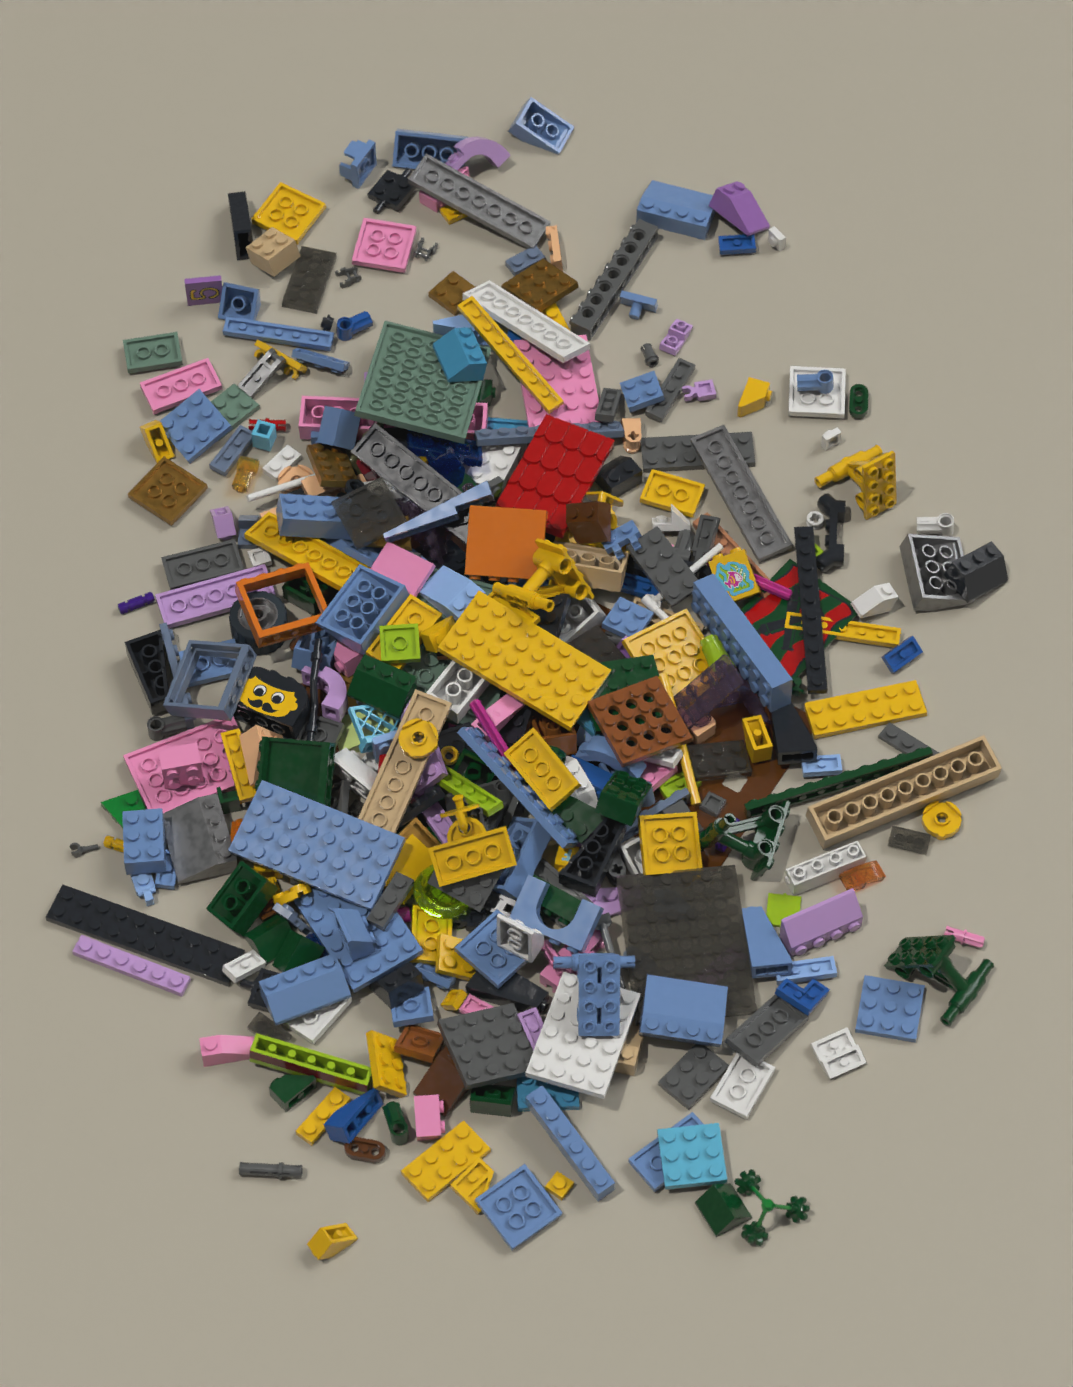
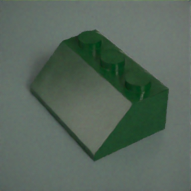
[347,654,417,719]
[206,860,278,936]

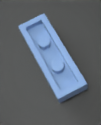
[775,956,837,985]

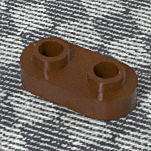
[344,1137,385,1163]

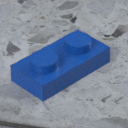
[718,234,756,255]
[881,636,923,673]

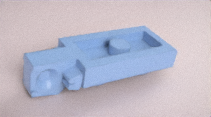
[130,873,156,906]

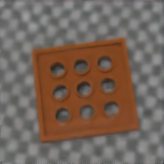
[587,676,693,768]

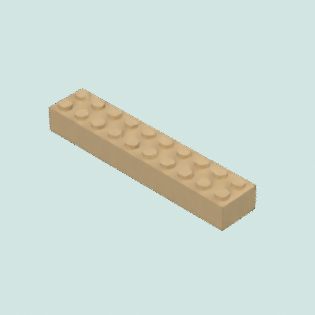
[806,735,1002,849]

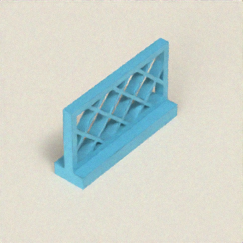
[348,705,403,753]

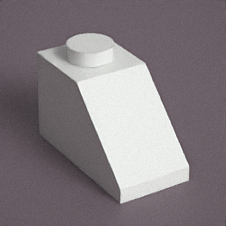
[851,583,899,618]

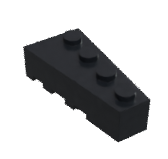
[125,629,169,715]
[559,817,627,897]

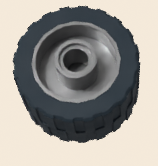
[229,591,288,656]

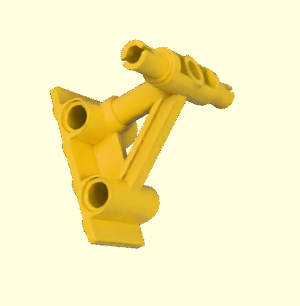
[814,445,897,520]
[492,538,595,612]

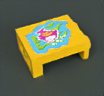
[708,547,761,602]

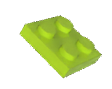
[379,623,421,664]

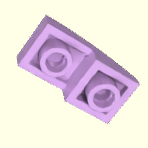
[659,319,693,356]

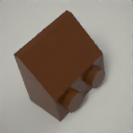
[566,501,611,544]

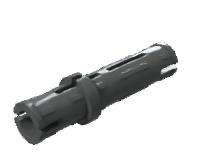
[239,1162,303,1179]

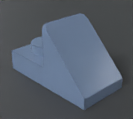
[238,515,259,549]

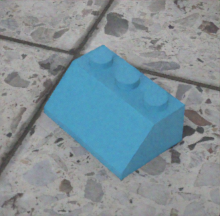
[433,327,487,382]

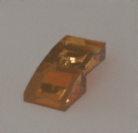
[839,860,885,891]

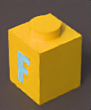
[554,845,579,872]

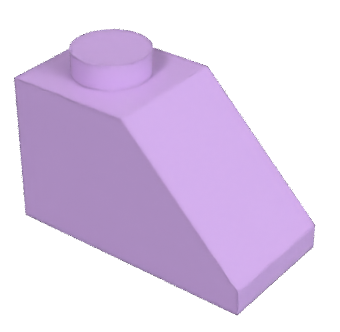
[210,506,236,540]

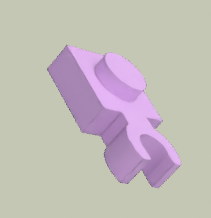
[682,379,716,401]

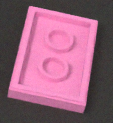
[370,542,436,597]

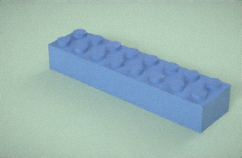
[691,574,793,712]

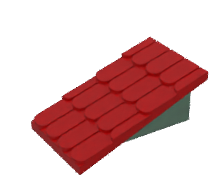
[495,414,615,539]

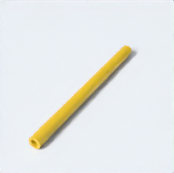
[658,674,701,806]

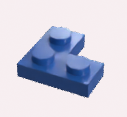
[774,978,830,1015]

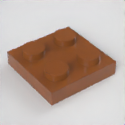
[394,1025,444,1063]

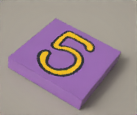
[184,275,222,306]

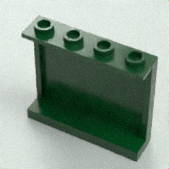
[255,736,336,807]

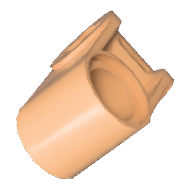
[621,418,642,454]

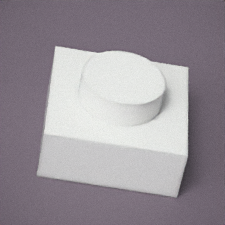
[768,226,786,252]
[821,427,842,451]
[247,547,272,567]

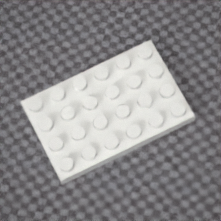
[525,972,641,1099]

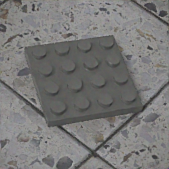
[437,1003,533,1090]

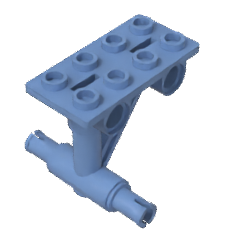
[553,953,635,1036]

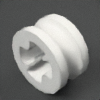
[806,511,824,530]

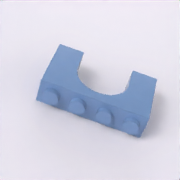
[510,875,604,953]

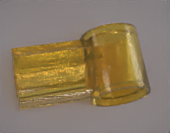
[232,456,259,493]

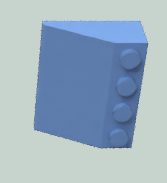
[636,180,716,240]
[315,564,409,655]
[638,974,728,1047]

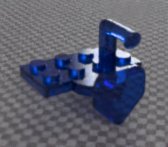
[406,430,483,487]

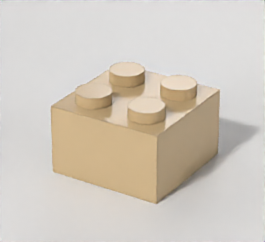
[246,227,301,277]

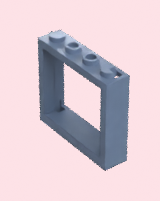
[163,640,257,721]

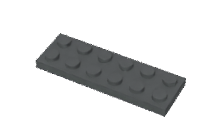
[640,432,755,473]

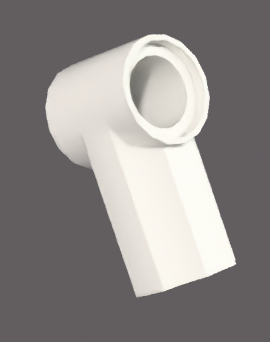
[917,513,954,536]

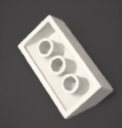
[333,748,377,800]

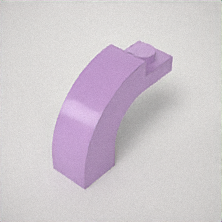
[446,137,511,170]
[301,666,348,722]

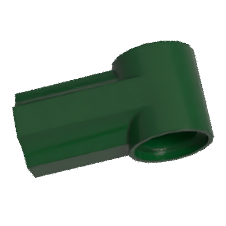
[382,1101,409,1145]

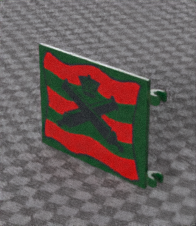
[741,559,858,684]

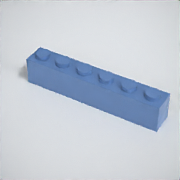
[525,1085,615,1201]

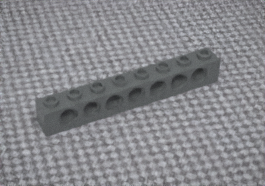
[569,219,658,341]

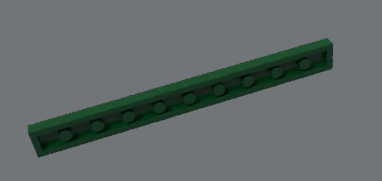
[744,747,933,819]

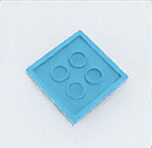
[657,1123,727,1190]

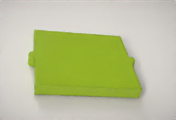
[766,893,801,927]

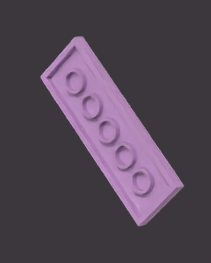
[155,564,276,629]

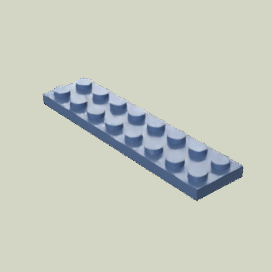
[457,727,579,849]

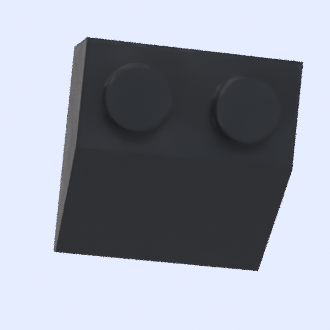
[595,456,642,497]
[368,962,425,1009]

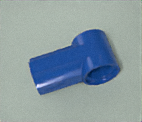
[337,311,373,341]

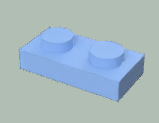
[801,754,842,777]

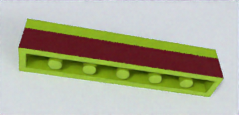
[249,1033,372,1095]

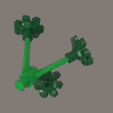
[734,1169,810,1246]

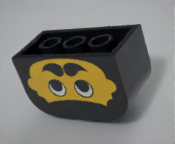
[233,667,311,739]

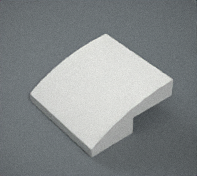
[810,1027,867,1079]

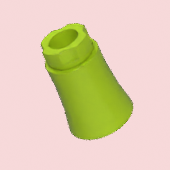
[700,634,736,679]

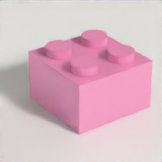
[158,743,204,789]

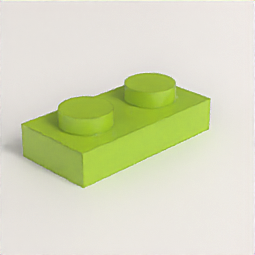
[658,768,702,799]

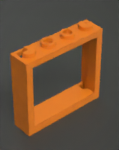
[235,562,327,648]

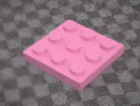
[352,218,417,273]

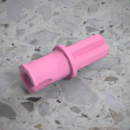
[944,926,985,948]

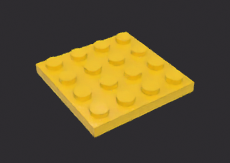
[621,608,716,700]

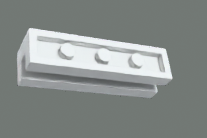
[785,840,866,896]

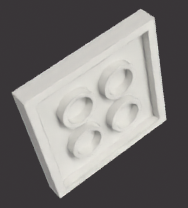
[788,366,846,418]

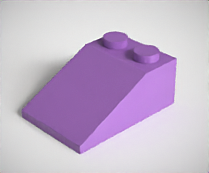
[709,181,770,236]

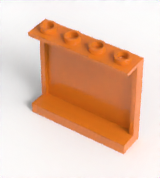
[465,505,548,583]

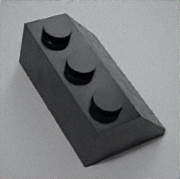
[944,541,1008,603]

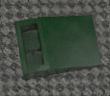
[282,577,336,616]
[594,770,652,826]

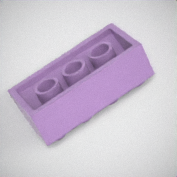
[779,888,863,957]

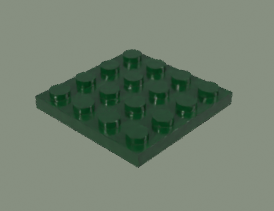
[587,655,662,735]

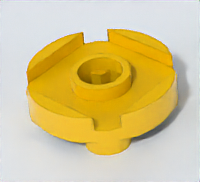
[398,718,439,759]
[921,801,962,840]
[272,883,313,906]

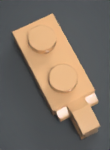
[546,225,563,271]

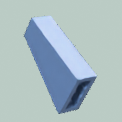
[741,906,792,979]

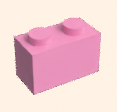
[414,1095,445,1141]

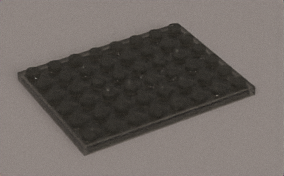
[616,865,757,1026]

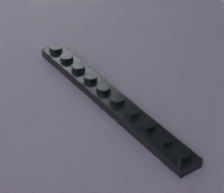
[794,526,828,694]

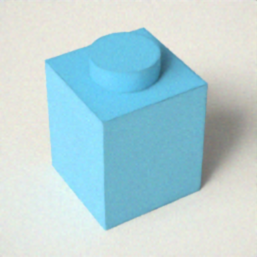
[251,420,277,451]

